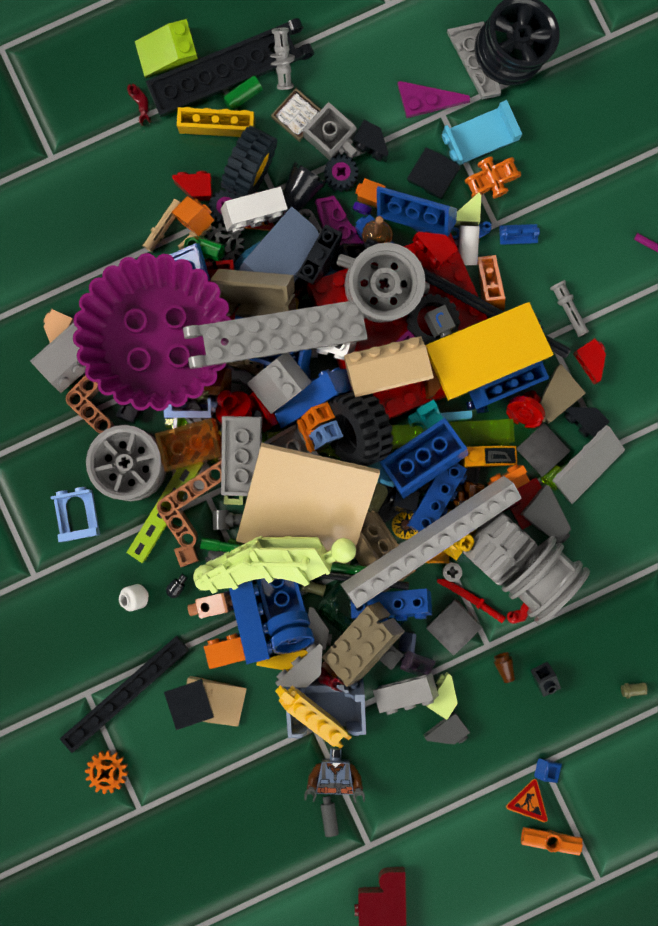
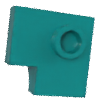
[408,400,443,431]

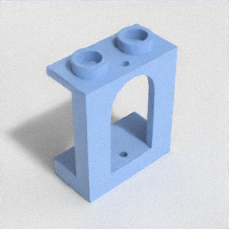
[164,395,218,418]
[51,487,100,542]

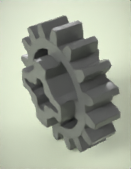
[206,223,244,263]

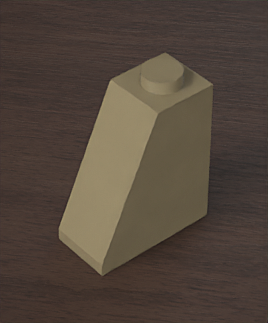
[540,364,586,424]

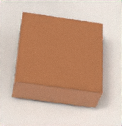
[174,546,199,567]

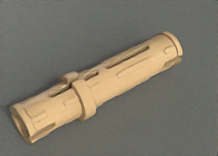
[142,199,181,252]

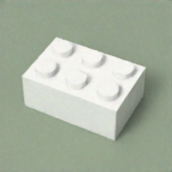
[220,187,287,233]

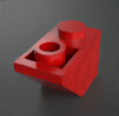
[172,171,213,201]
[412,232,458,269]

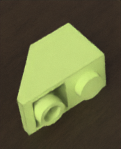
[426,672,458,720]

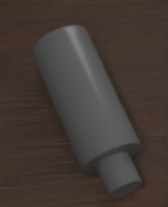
[321,795,339,837]

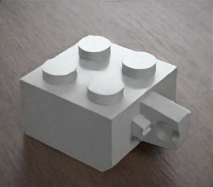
[303,102,357,161]

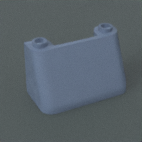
[286,675,366,739]

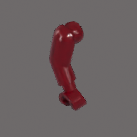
[127,84,151,126]
[318,666,345,692]

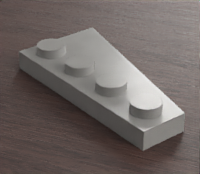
[447,21,501,100]

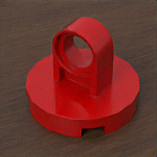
[216,390,254,424]
[506,390,545,428]

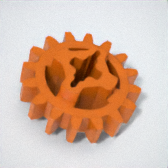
[85,750,128,794]

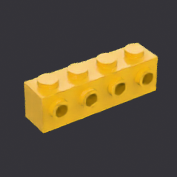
[177,107,255,137]

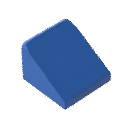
[534,758,562,783]

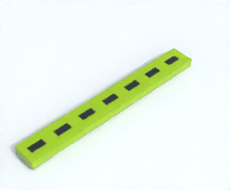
[126,422,222,563]

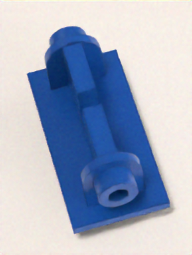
[499,224,540,245]

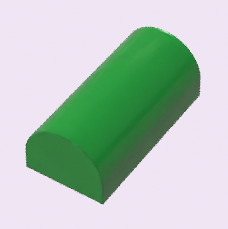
[224,76,263,110]

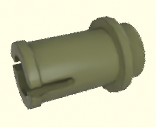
[301,581,326,597]
[621,682,647,699]

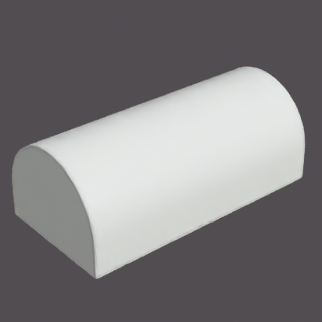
[458,225,480,265]

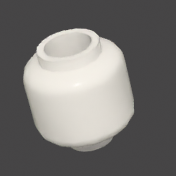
[119,584,149,612]

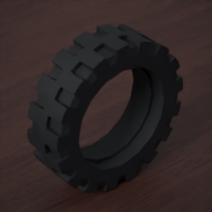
[406,294,460,345]

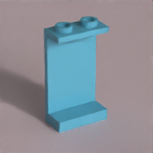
[441,100,522,166]

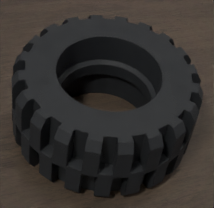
[325,391,393,467]

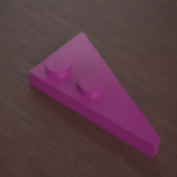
[397,81,470,119]

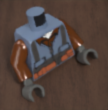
[304,748,365,803]

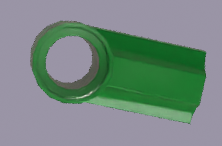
[184,236,225,261]

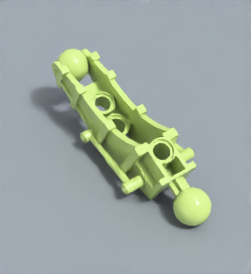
[193,536,356,594]

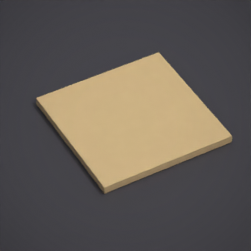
[236,443,380,565]

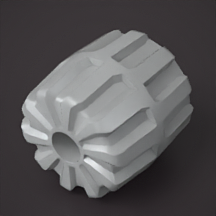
[462,512,538,586]

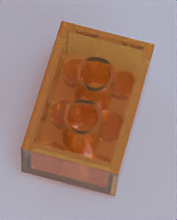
[155,418,222,472]

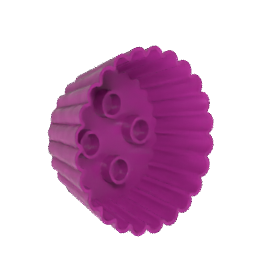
[73,253,231,411]

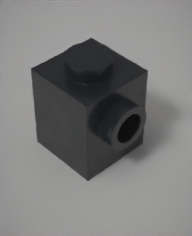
[530,661,561,697]

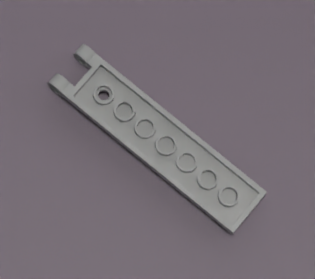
[183,301,367,369]

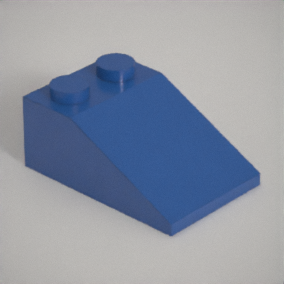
[256,578,307,621]

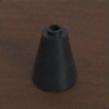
[283,162,327,215]

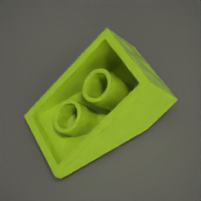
[135,19,198,78]

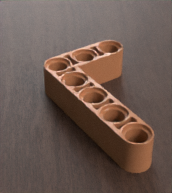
[66,375,114,433]
[157,459,222,548]

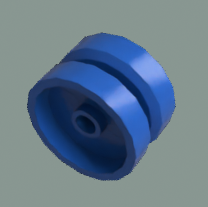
[266,611,315,654]

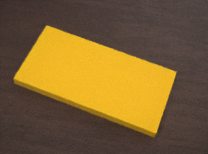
[425,302,554,401]

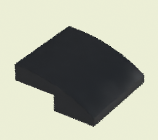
[407,147,461,199]

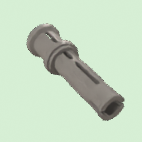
[550,280,589,337]

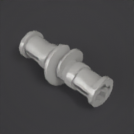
[270,27,295,90]

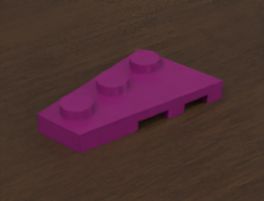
[315,196,364,245]

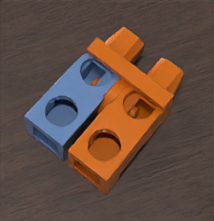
[296,402,343,453]

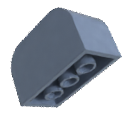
[239,207,319,283]

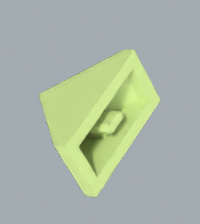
[455,193,481,226]

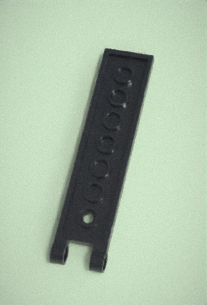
[145,18,314,117]

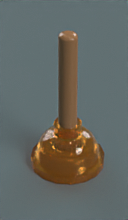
[362,216,393,243]

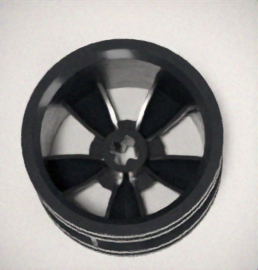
[474,0,560,86]

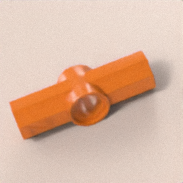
[521,827,583,856]

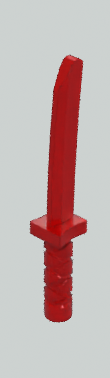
[437,579,506,623]

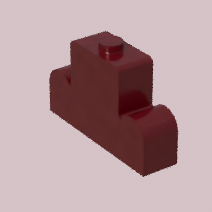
[354,867,406,926]

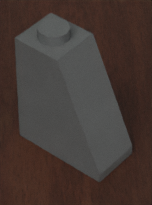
[520,485,571,544]

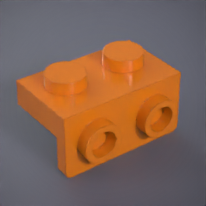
[487,464,530,488]

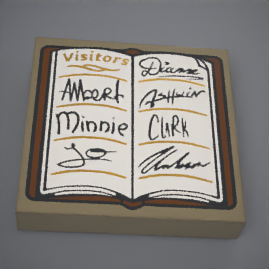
[271,88,321,142]

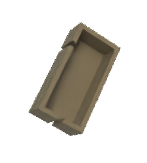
[211,269,296,318]
[322,602,405,687]

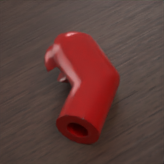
[507,602,529,624]

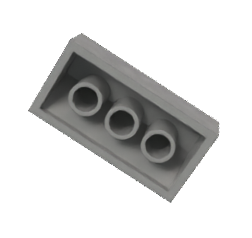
[30,322,87,393]

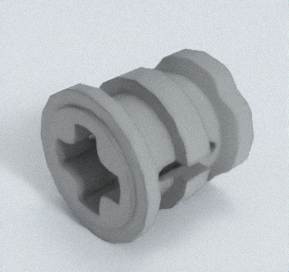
[442,563,462,582]

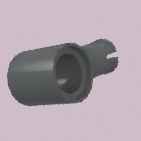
[212,510,243,530]

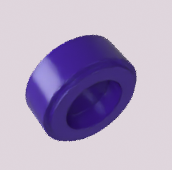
[352,202,372,216]

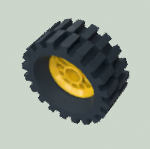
[221,125,278,197]

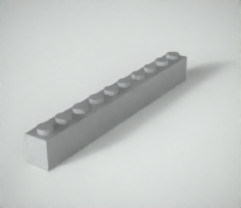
[341,476,522,608]

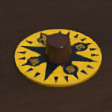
[392,512,418,539]

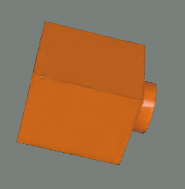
[355,178,386,208]

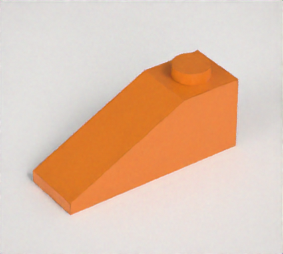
[477,255,505,311]

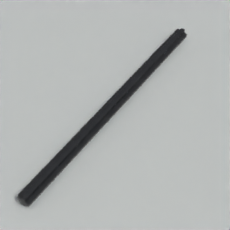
[364,237,571,358]

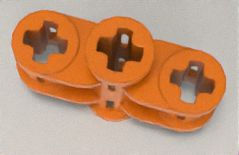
[464,157,522,199]

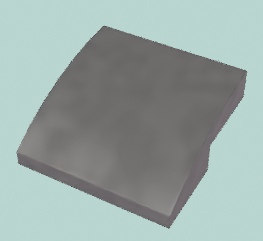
[516,423,570,477]
[426,599,483,656]

